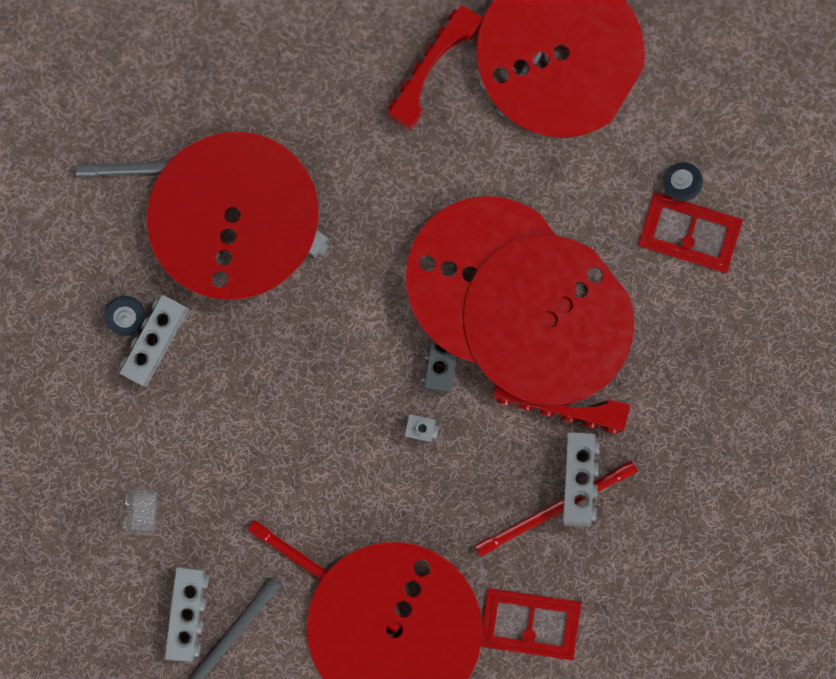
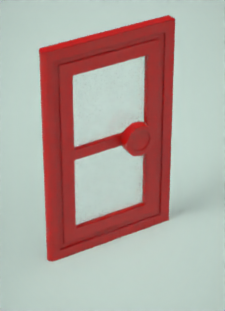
[638,192,743,273]
[481,588,581,660]

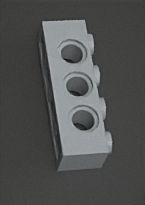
[120,295,189,387]
[564,433,600,527]
[165,567,209,662]

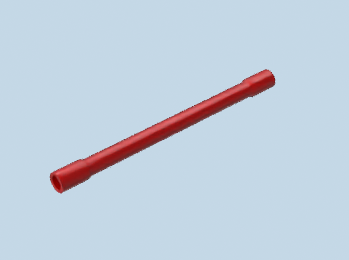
[474,460,638,557]
[247,520,401,633]

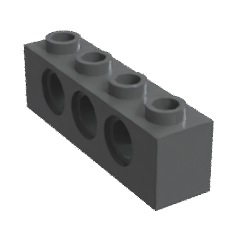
[421,335,457,393]

